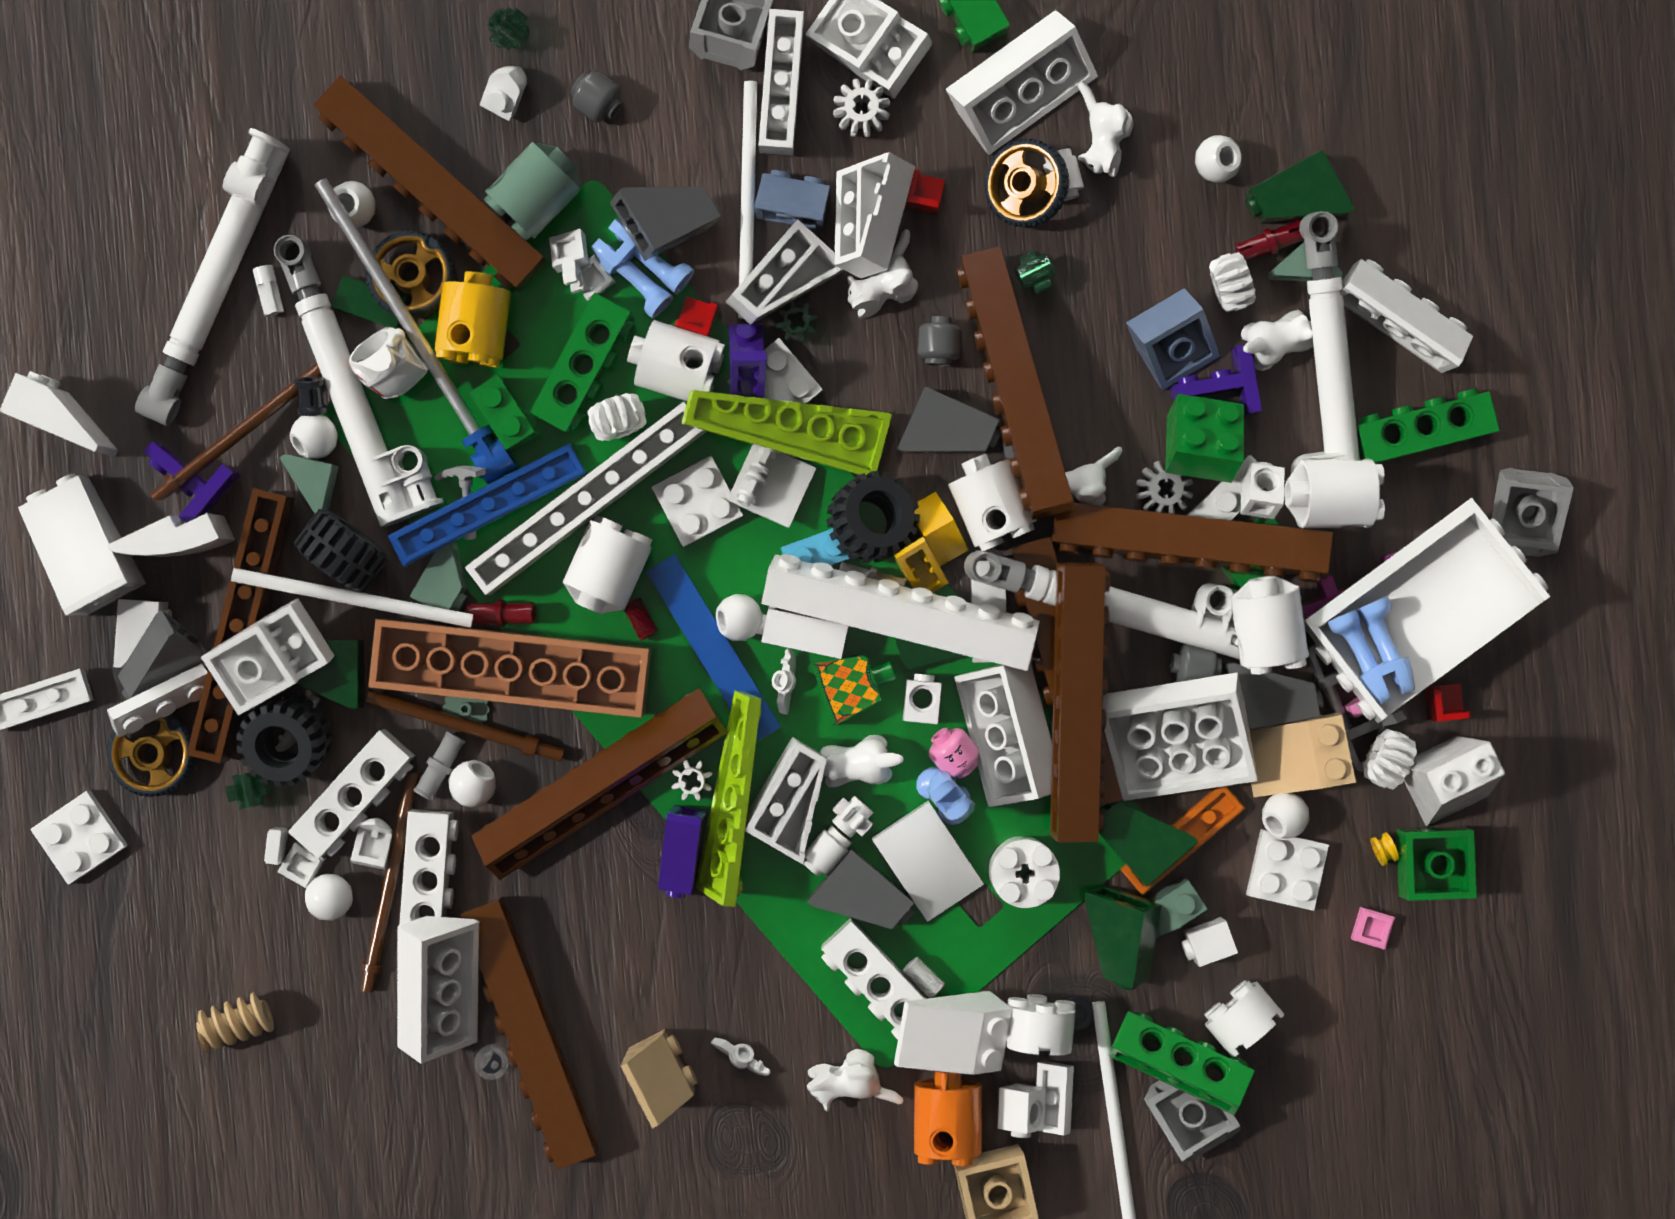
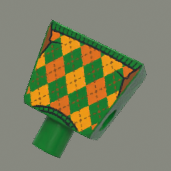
[812,654,896,726]

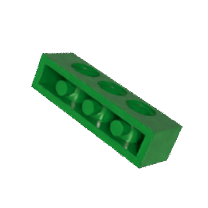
[529,292,635,434]
[1356,388,1500,463]
[1109,1011,1255,1115]

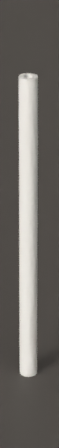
[738,81,757,319]
[231,568,474,628]
[1092,1001,1136,1219]

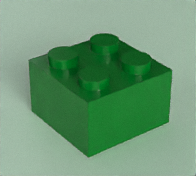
[1165,394,1244,483]
[1396,826,1477,901]

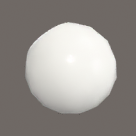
[1195,135,1242,183]
[328,181,376,228]
[290,415,338,460]
[716,594,763,641]
[449,760,496,808]
[1262,793,1309,839]
[305,874,353,921]

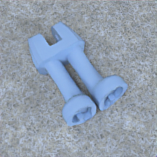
[591,219,694,319]
[1328,596,1414,705]
[916,767,975,825]

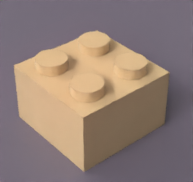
[954,1144,1039,1219]

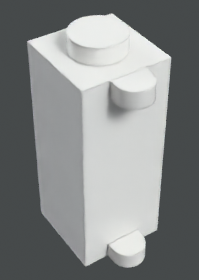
[756,606,848,659]

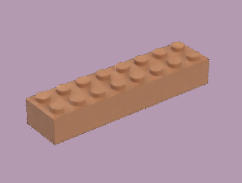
[368,618,652,718]

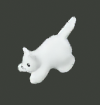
[1078,82,1133,177]
[847,229,918,319]
[1241,309,1313,371]
[1065,446,1122,506]
[820,735,903,788]
[807,1049,904,1111]

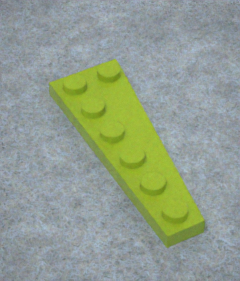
[681,390,892,475]
[695,691,761,907]

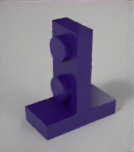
[728,324,767,398]
[1170,345,1262,416]
[143,441,240,523]

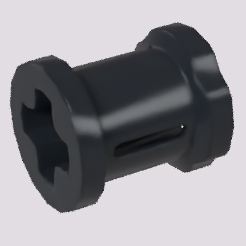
[293,376,328,416]

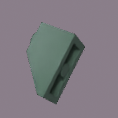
[410,541,468,612]
[1147,876,1207,938]

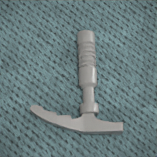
[434,465,486,540]

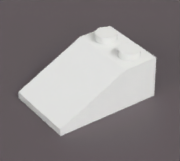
[0,371,118,456]
[894,991,1013,1075]

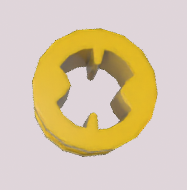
[1370,832,1399,867]

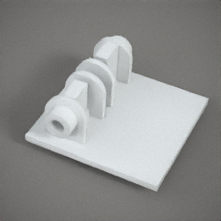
[727,445,816,528]

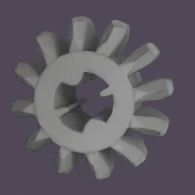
[1135,461,1193,514]

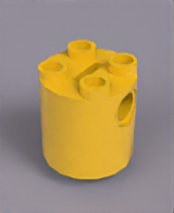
[434,272,511,368]

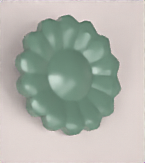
[442,696,490,732]

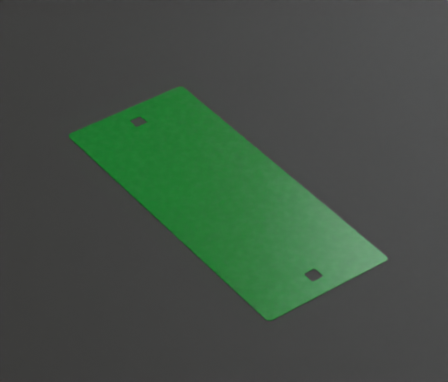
[322,181,1146,1068]

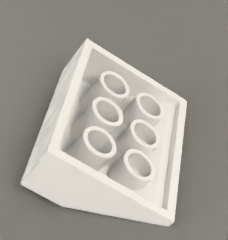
[1102,672,1258,801]

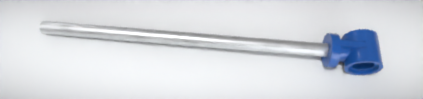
[315,178,517,485]

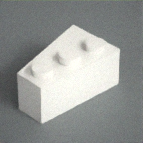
[835,152,915,279]
[726,219,843,325]

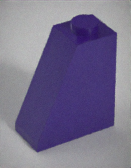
[658,805,708,899]

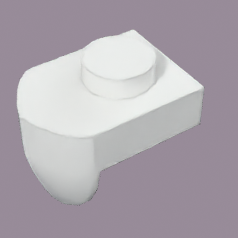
[480,66,527,121]
[351,818,393,870]

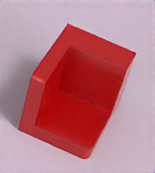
[905,169,945,215]
[675,297,719,337]
[1424,683,1471,722]

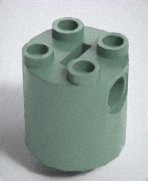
[483,142,581,241]

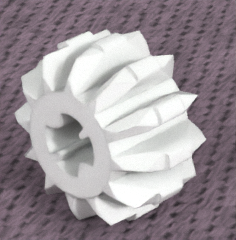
[833,79,890,137]
[1209,252,1256,312]
[587,393,647,441]
[1363,729,1417,790]

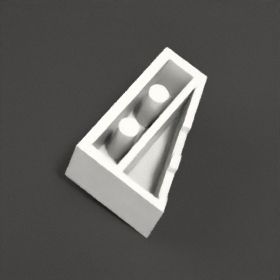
[745,737,827,864]

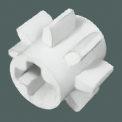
[671,760,713,801]
[832,796,873,838]

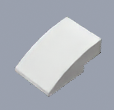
[805,0,932,99]
[107,513,235,557]
[201,598,335,715]
[872,801,984,921]

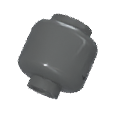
[571,71,623,122]
[917,316,962,367]
[1169,644,1222,682]

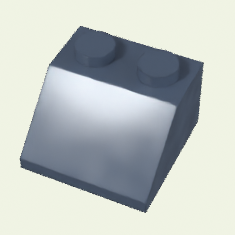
[754,170,830,231]
[1126,288,1220,390]

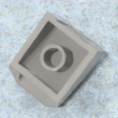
[689,0,773,70]
[1492,467,1574,557]
[1144,1064,1241,1165]

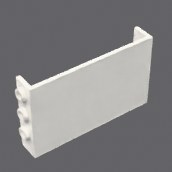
[1304,498,1550,723]

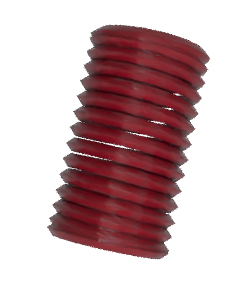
[622,597,659,641]

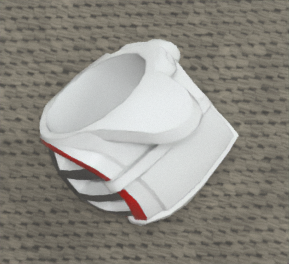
[349,326,429,399]

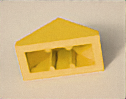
[914,492,968,566]
[893,537,948,593]

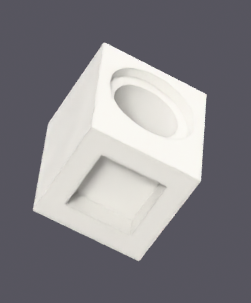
[1241,462,1285,519]
[903,674,942,724]
[1181,917,1238,967]
[998,1083,1046,1138]

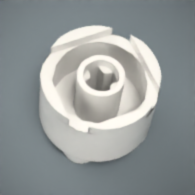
[989,836,1060,908]
[1204,980,1284,1057]
[1006,994,1075,1055]

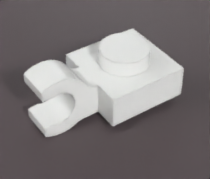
[549,228,589,294]

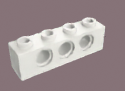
[759,9,804,156]
[288,729,415,859]
[400,809,459,925]
[821,918,927,1040]

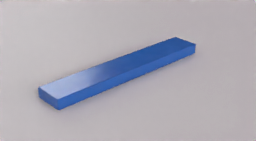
[387,443,586,567]
[646,554,781,742]

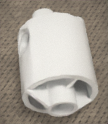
[627,320,725,401]
[948,454,1037,551]
[1284,459,1385,528]
[563,515,652,614]
[1230,576,1309,674]

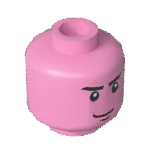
[929,728,979,779]

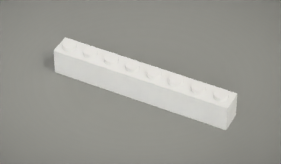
[465,402,706,595]
[761,554,1040,671]

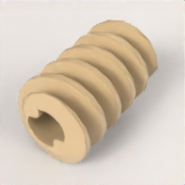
[196,992,274,1053]

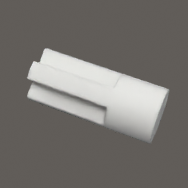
[253,265,284,316]

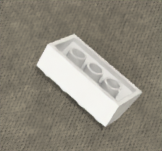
[946,10,1098,155]
[1341,259,1473,373]
[954,662,1052,807]
[397,916,479,1064]

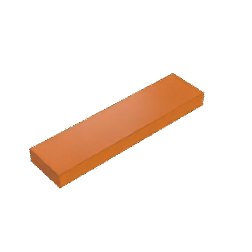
[1120,786,1245,896]

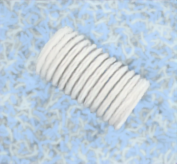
[903,957,944,998]

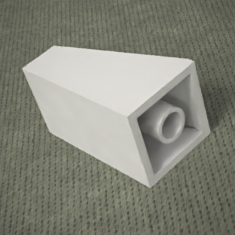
[18,473,146,616]
[1404,736,1505,826]

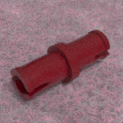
[1234,220,1304,262]
[465,600,537,627]

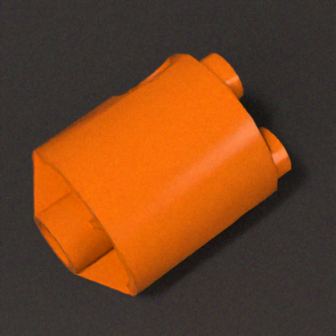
[914,1071,982,1166]

